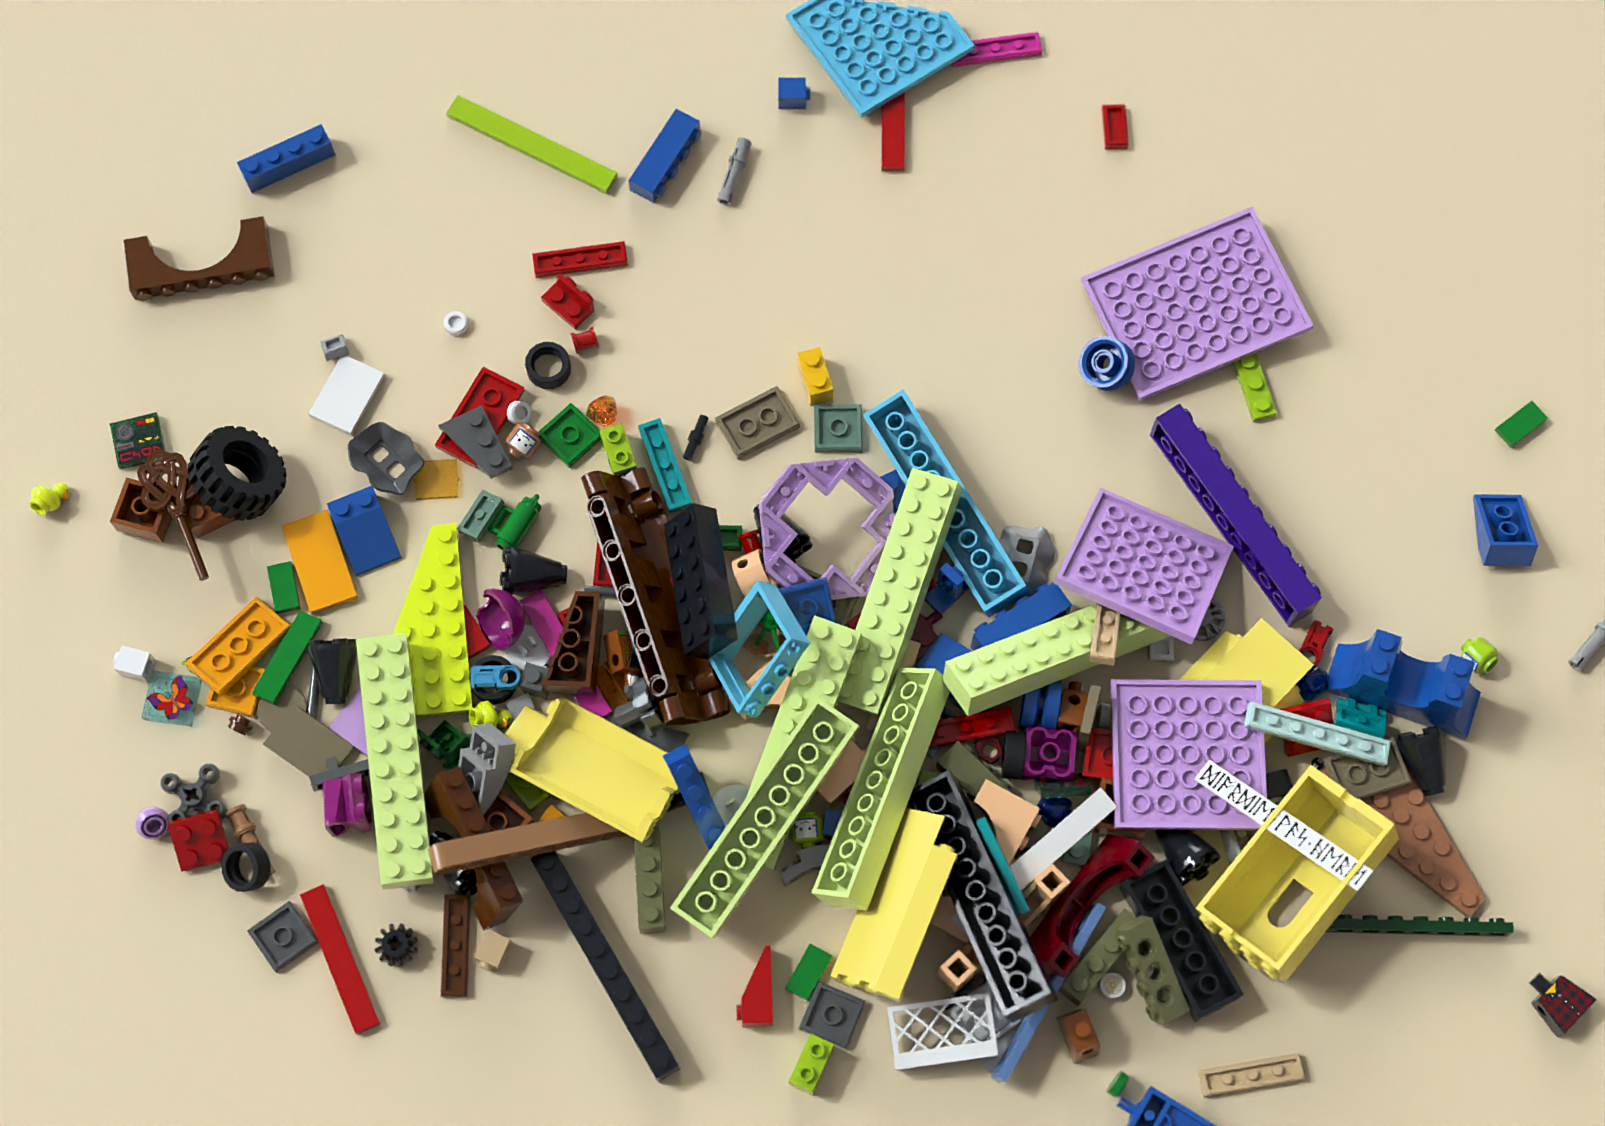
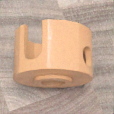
[731,549,779,597]

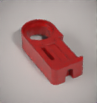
[1299,620,1333,670]

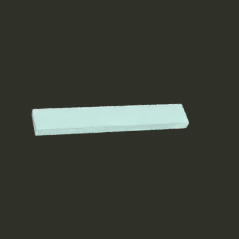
[1244,702,1391,766]

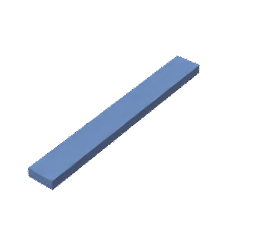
[991,903,1106,1083]

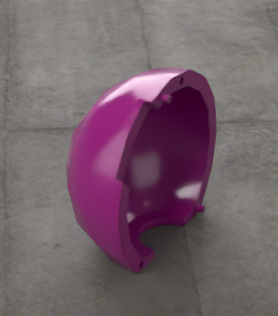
[475,588,525,650]

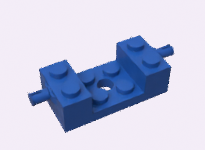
[1117,1086,1216,1126]

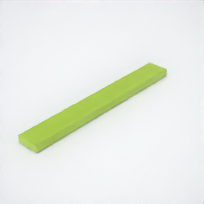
[446,95,618,194]

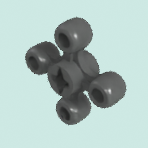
[160,763,228,822]

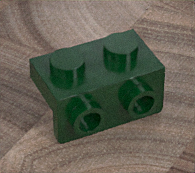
[418,720,471,764]

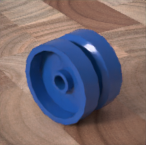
[1019,679,1062,729]

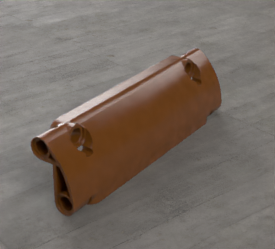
[581,468,731,726]

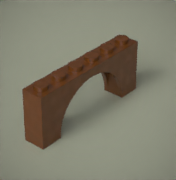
[124,216,275,300]
[425,766,523,931]

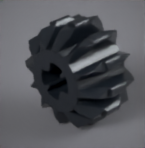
[375,923,418,967]

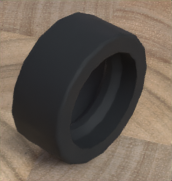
[525,342,571,389]
[469,655,517,705]
[1001,731,1026,780]
[221,842,271,892]

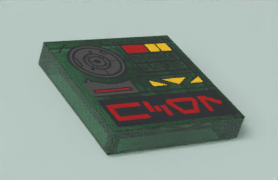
[110,412,166,470]
[1034,773,1091,799]

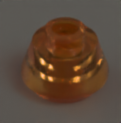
[586,395,617,426]

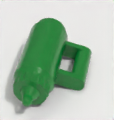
[487,494,541,551]

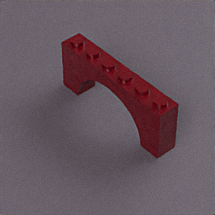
[1030,834,1155,978]

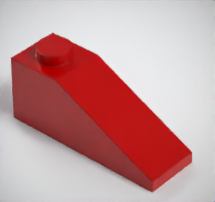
[736,946,773,1027]

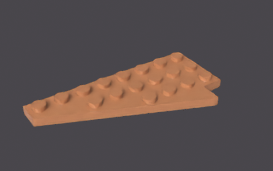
[1322,733,1485,918]

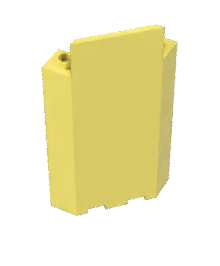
[1179,618,1314,744]
[505,697,680,842]
[830,808,958,1002]

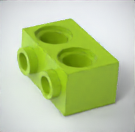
[599,423,637,477]
[789,1034,834,1095]

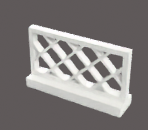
[887,993,999,1070]

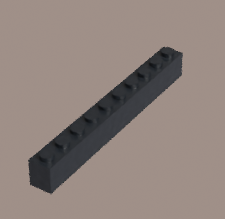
[530,851,680,1083]

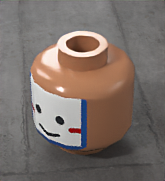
[505,423,541,459]

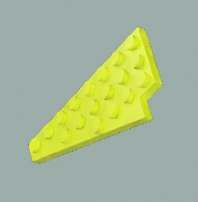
[393,523,473,718]

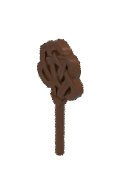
[137,450,209,581]

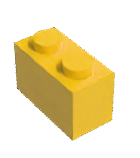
[797,347,833,406]

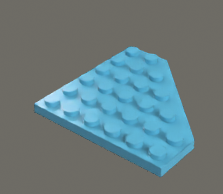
[786,0,975,118]

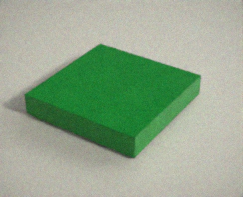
[538,403,601,468]

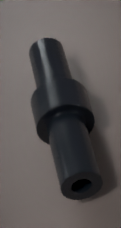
[683,414,709,461]

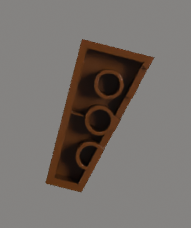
[541,591,605,695]

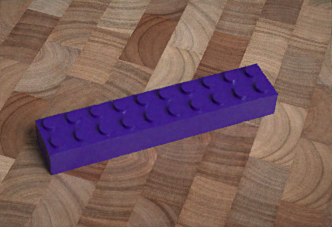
[1150,403,1322,627]

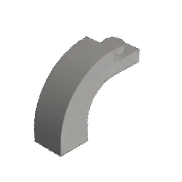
[780,845,829,887]

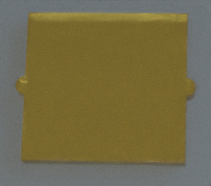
[413,459,460,500]

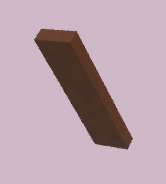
[441,895,471,997]

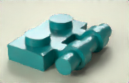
[1334,697,1386,739]

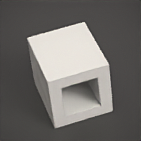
[113,646,156,682]

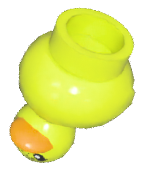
[29,482,69,515]
[469,700,512,729]

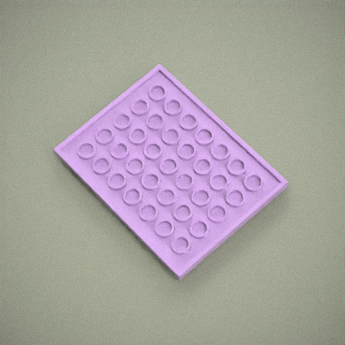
[1081,207,1313,401]

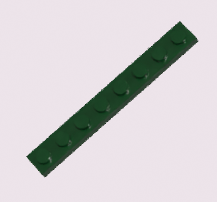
[1326,914,1514,937]

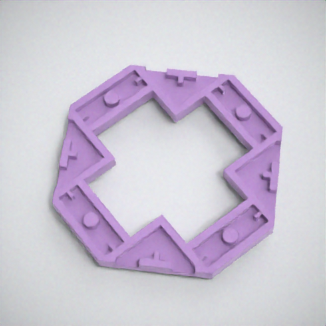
[759,458,895,600]

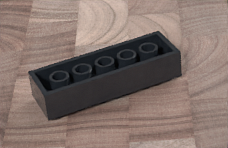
[664,503,738,660]
[1119,859,1244,1023]

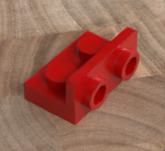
[541,273,595,330]

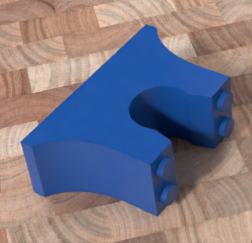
[1323,629,1481,739]

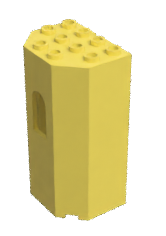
[1196,765,1399,982]

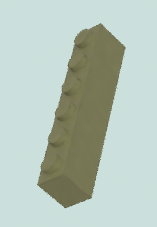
[936,741,1051,853]

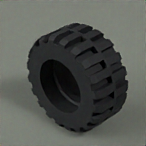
[187,426,287,521]

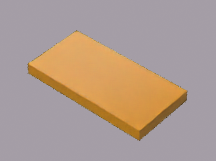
[281,509,358,614]
[185,597,291,697]

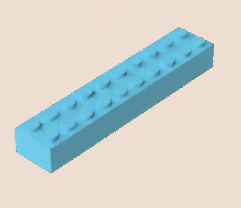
[863,389,1030,618]

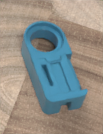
[471,665,521,691]

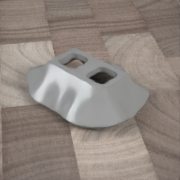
[999,526,1055,598]

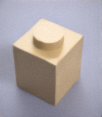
[474,929,512,972]

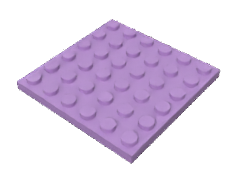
[1054,488,1234,645]
[1110,679,1267,830]

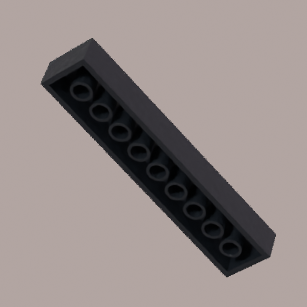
[908,770,1059,1023]

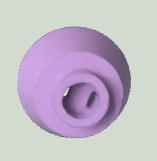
[135,806,169,839]

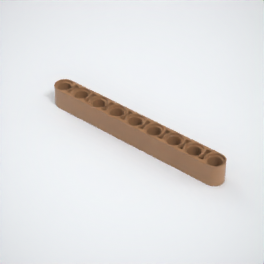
[428,813,628,875]

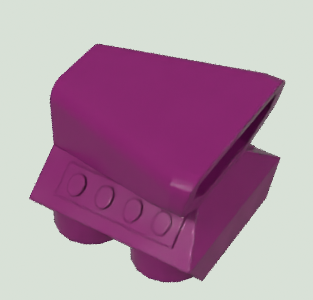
[1021,726,1077,781]
[323,774,372,837]

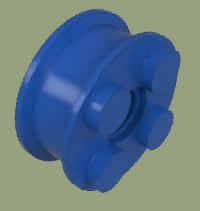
[1078,336,1135,391]

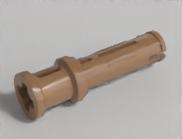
[225,804,276,876]

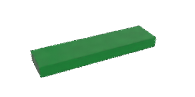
[252,610,323,705]

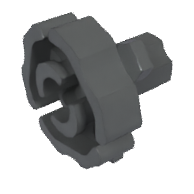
[614,677,667,738]

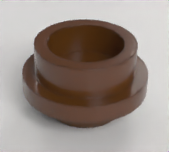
[228,714,253,735]

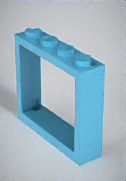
[708,581,810,718]

